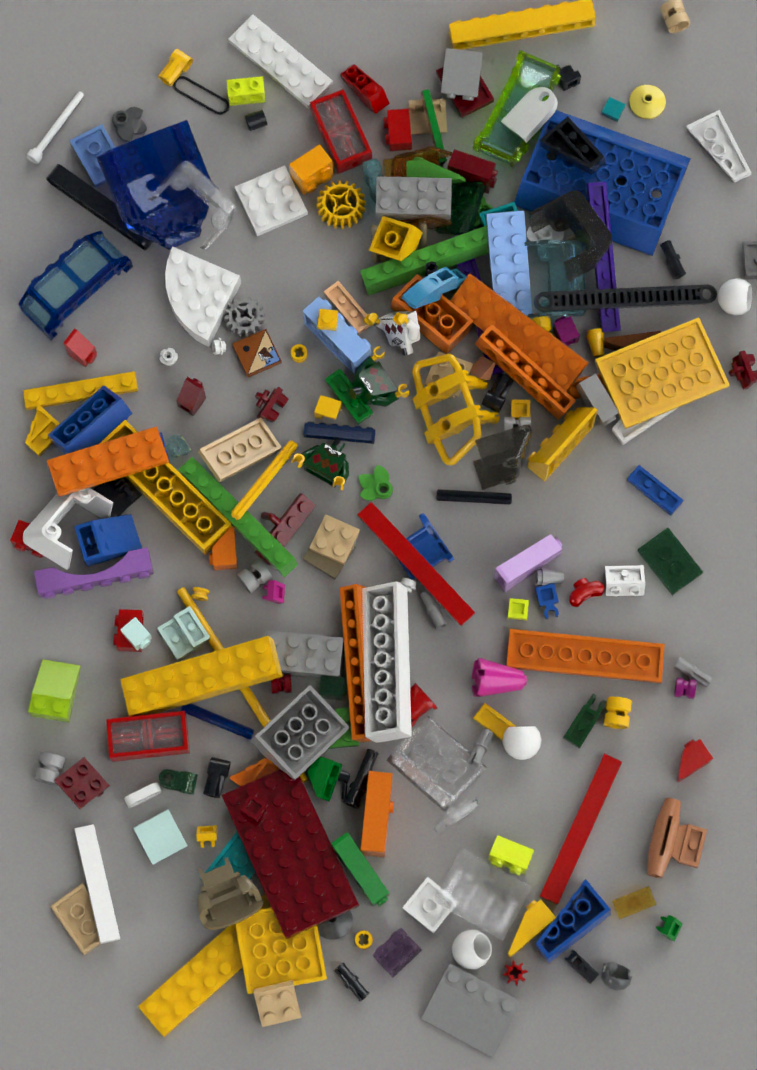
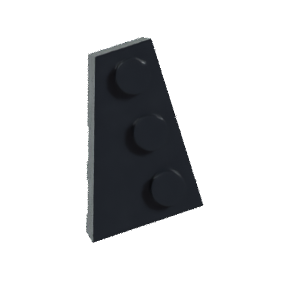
[539,116,605,175]

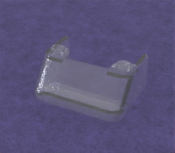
[148,161,236,250]

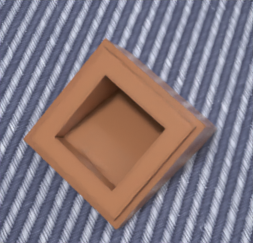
[470,356,496,380]

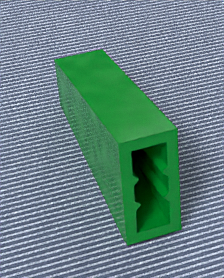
[331,832,390,907]

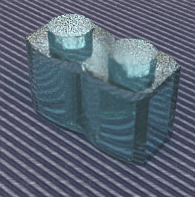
[363,158,384,203]

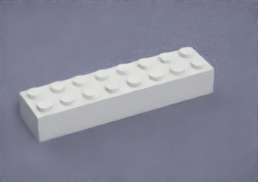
[362,581,412,743]

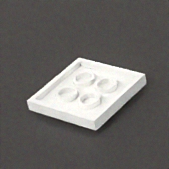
[235,165,308,236]

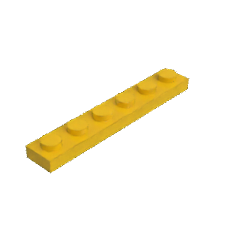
[23,371,138,410]

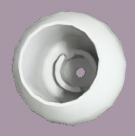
[718,278,752,316]
[503,726,542,760]
[452,929,492,969]

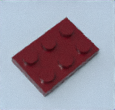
[436,67,494,118]

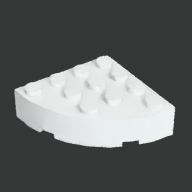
[165,247,241,347]

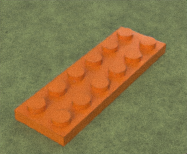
[47,426,169,497]

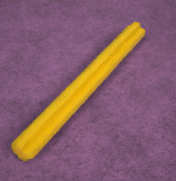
[231,440,297,520]

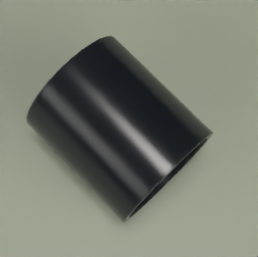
[245,110,267,131]

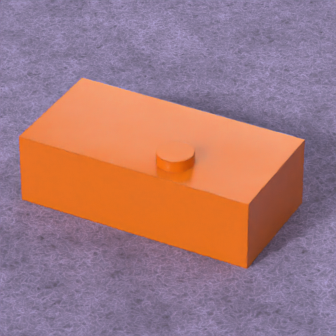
[391,274,474,354]
[361,771,394,858]

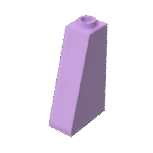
[494,534,562,593]

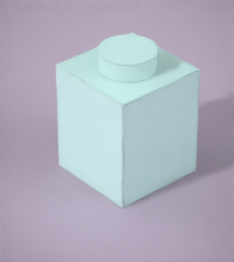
[120,617,152,651]

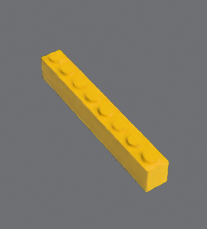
[449,0,596,50]

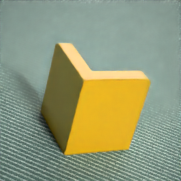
[314,395,342,420]

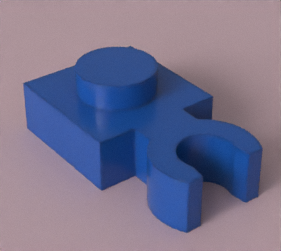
[535,583,559,619]

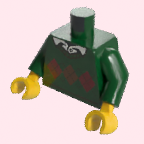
[349,346,410,407]
[291,438,349,490]

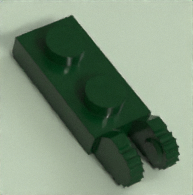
[563,694,607,749]

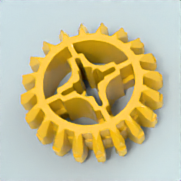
[316,179,366,229]

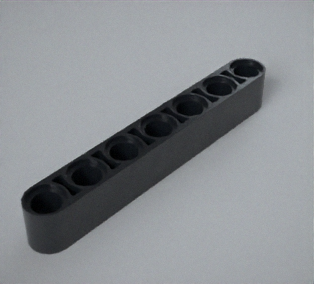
[46,164,158,250]

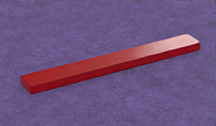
[357,502,475,626]
[540,753,622,905]

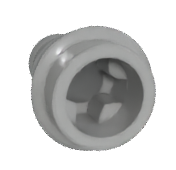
[535,568,564,586]

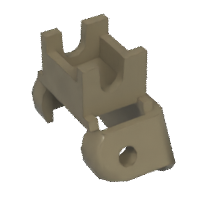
[197,857,263,930]

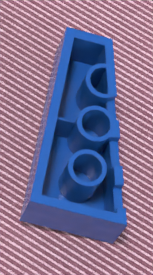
[536,879,611,964]

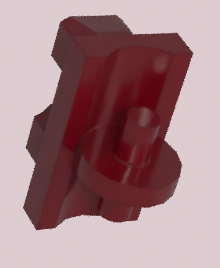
[729,350,757,390]
[255,387,289,422]

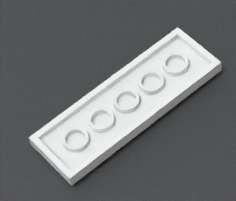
[228,14,333,109]

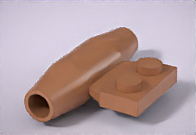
[647,798,707,878]

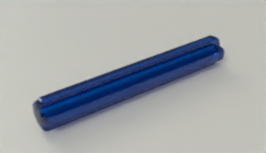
[181,704,254,740]

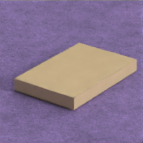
[50,883,100,955]

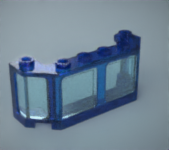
[18,231,133,340]

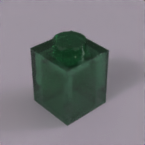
[319,675,348,701]

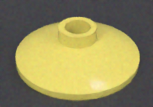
[629,85,666,119]

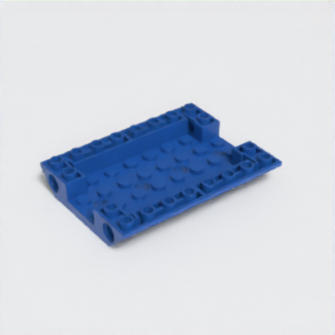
[515,110,691,256]

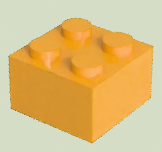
[289,144,333,195]

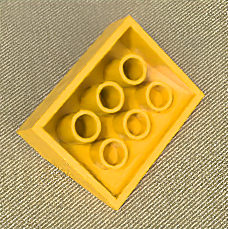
[527,407,598,482]

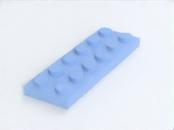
[486,210,533,319]

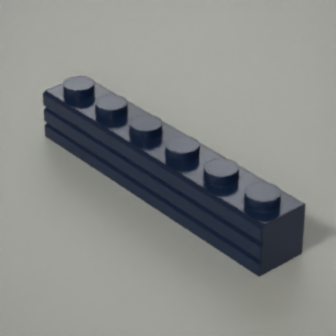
[303,422,376,444]

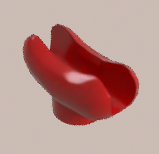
[569,578,604,607]

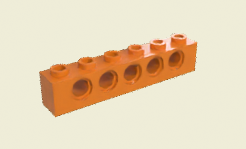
[475,324,576,420]

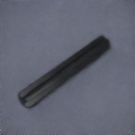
[436,489,512,504]

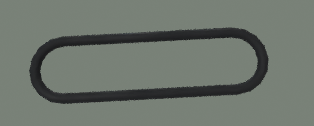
[173,76,229,115]

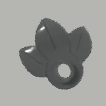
[112,107,147,141]

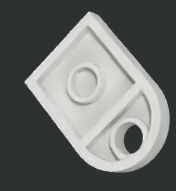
[501,87,558,143]

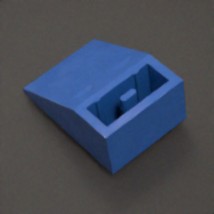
[74,514,142,567]

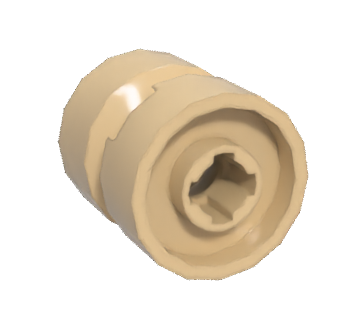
[660,0,691,33]

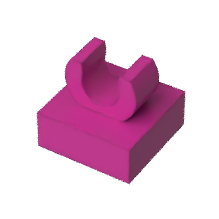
[262,580,285,604]

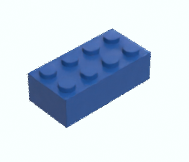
[48,385,133,455]

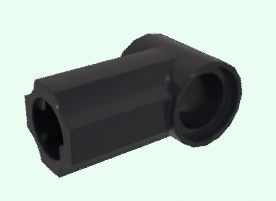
[481,373,514,413]
[203,757,231,798]

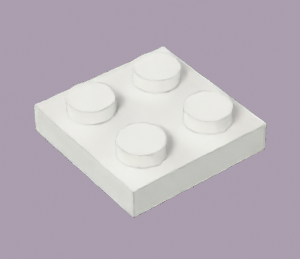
[403,877,458,934]

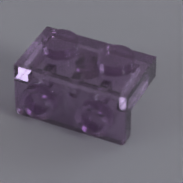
[373,928,422,978]

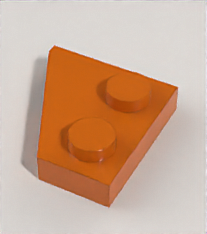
[229,757,280,787]

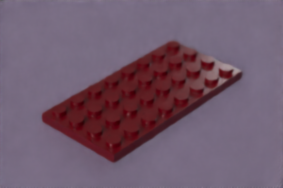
[222,769,359,939]

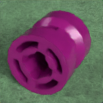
[674,677,697,699]

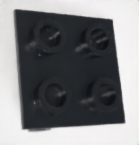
[93,477,142,517]

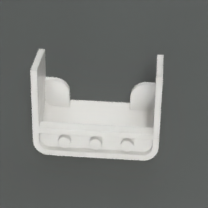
[23,488,113,570]

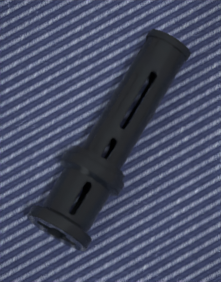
[343,749,379,809]

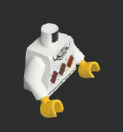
[364,311,420,355]

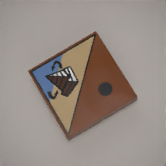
[232,329,282,378]

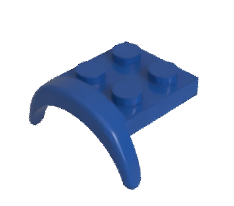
[395,513,454,580]

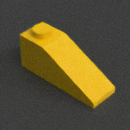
[507,899,556,958]

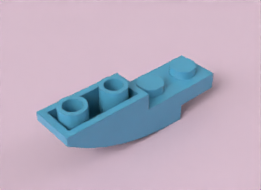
[401,267,467,309]

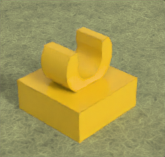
[196,825,217,848]

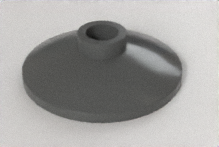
[317,911,352,940]

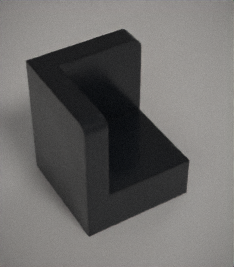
[554,64,581,91]

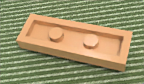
[324,281,370,335]

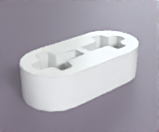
[124,782,162,808]

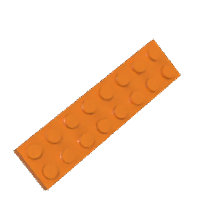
[450,273,589,392]
[506,629,665,683]

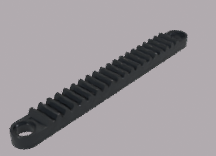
[533,284,717,312]

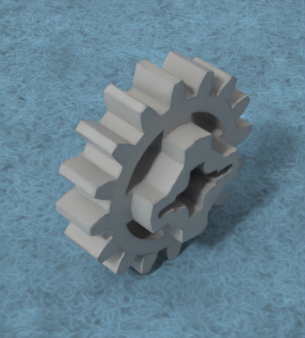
[224,296,265,337]

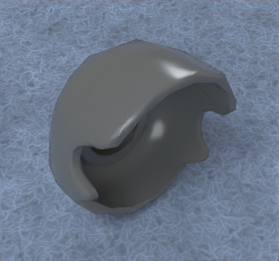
[601,962,632,990]

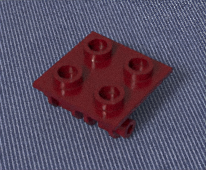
[54,757,110,810]

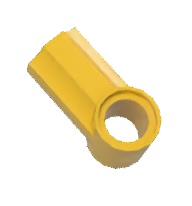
[158,49,193,86]

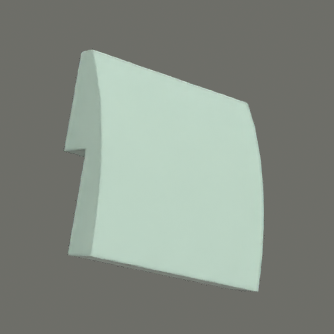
[157,606,210,662]
[133,809,188,865]

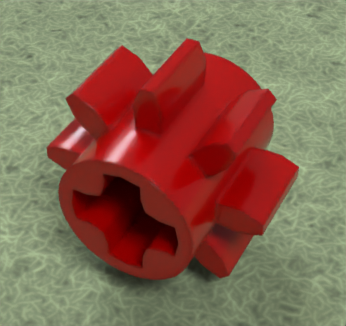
[502,960,528,986]

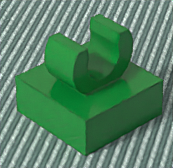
[656,915,683,942]

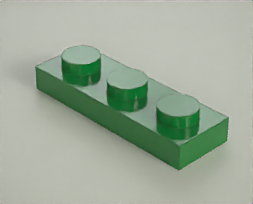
[325,369,373,425]

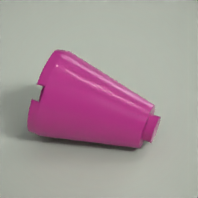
[472,658,527,697]

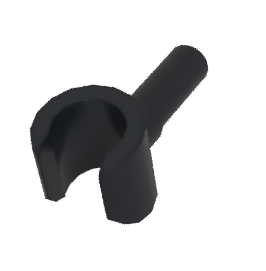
[338,771,350,799]

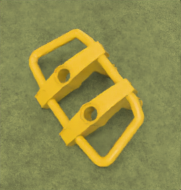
[412,354,500,466]

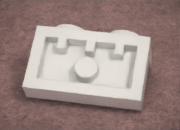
[605,565,645,596]

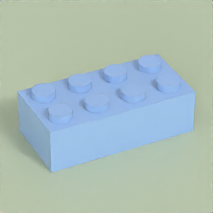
[302,297,371,375]

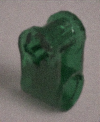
[159,769,198,795]

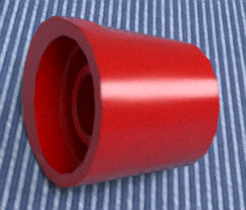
[410,683,438,728]

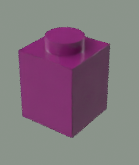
[553,316,580,346]

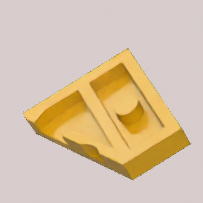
[25,405,60,457]

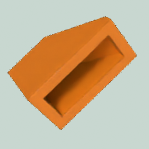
[209,527,237,571]

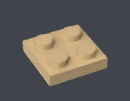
[309,514,360,565]
[253,980,301,1027]

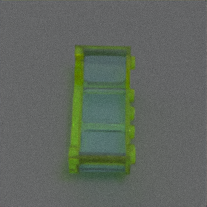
[473,50,562,167]

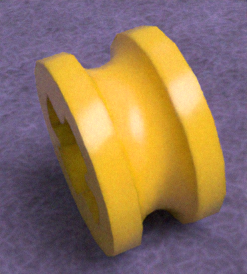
[290,344,308,363]
[191,587,210,601]
[355,930,373,949]

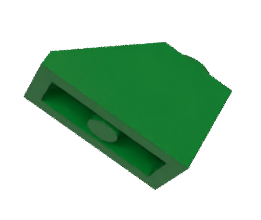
[308,756,343,802]

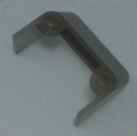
[529,190,612,282]
[473,425,533,490]

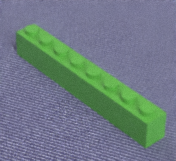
[360,226,489,296]
[178,457,298,578]

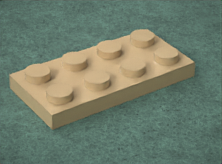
[198,418,282,483]

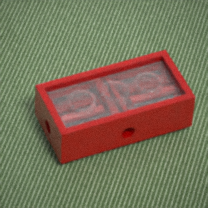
[310,89,372,174]
[106,711,190,762]

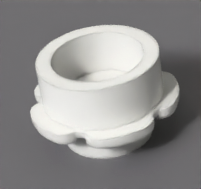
[212,338,226,356]
[159,348,178,366]
[398,577,417,593]

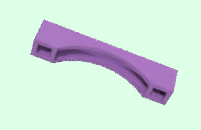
[34,547,154,599]

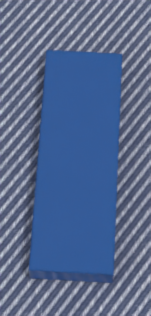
[627,465,684,516]

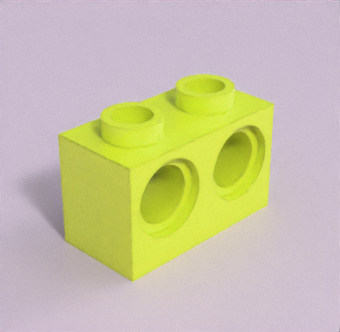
[227,76,266,106]

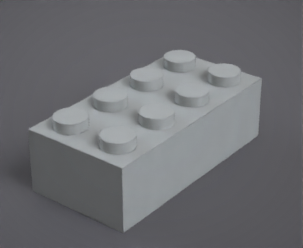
[376,177,452,221]
[265,630,344,681]

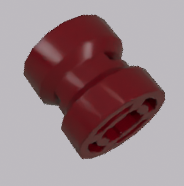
[271,674,292,694]

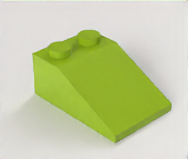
[28,659,81,723]

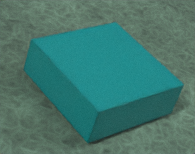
[601,97,626,122]

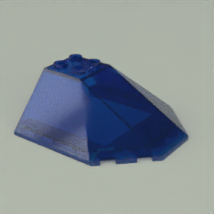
[97,120,214,250]

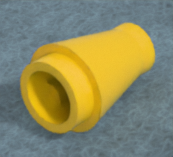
[586,328,604,357]

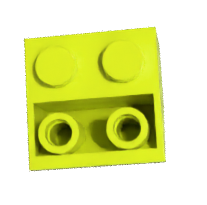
[488,835,534,876]

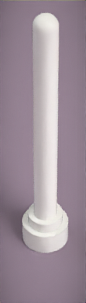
[26,91,84,164]

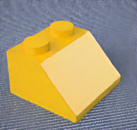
[369,216,423,261]

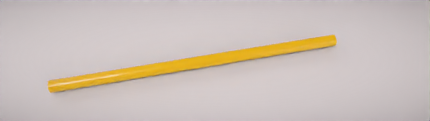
[177,587,309,783]

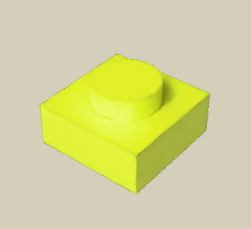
[508,598,529,621]

